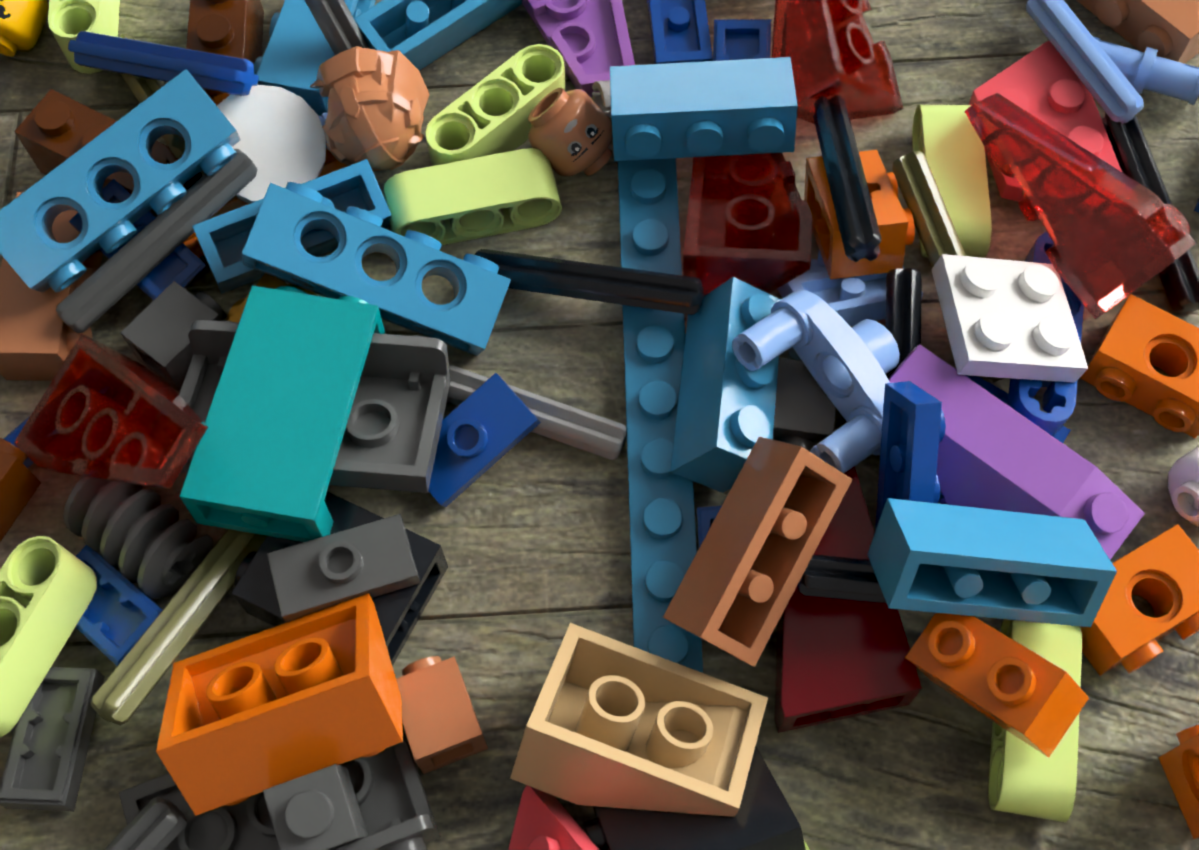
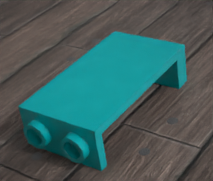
[179,285,386,542]

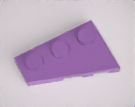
[522,0,635,97]

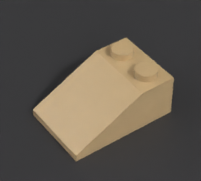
[510,623,768,817]

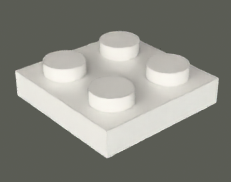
[931,254,1088,383]

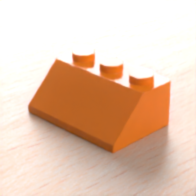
[156,593,403,816]

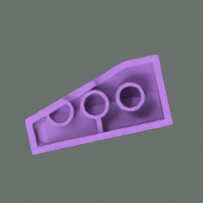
[888,344,1145,560]

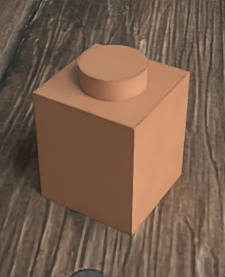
[396,656,488,774]

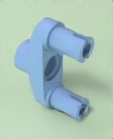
[732,290,900,473]

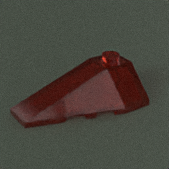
[772,0,904,124]
[964,93,1196,320]
[683,153,813,297]
[14,334,208,489]

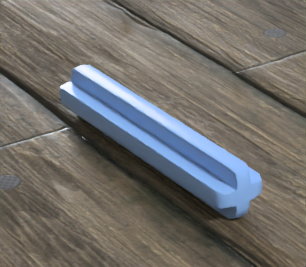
[1026,0,1144,123]

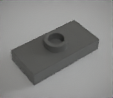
[267,514,421,622]
[0,667,105,812]

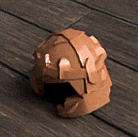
[310,46,430,172]

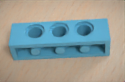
[0,69,241,293]
[242,182,511,356]

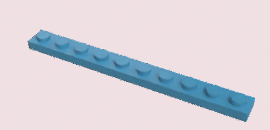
[617,158,703,673]

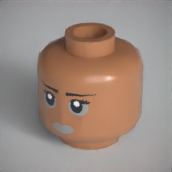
[528,88,613,176]

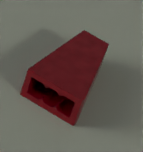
[774,466,922,733]

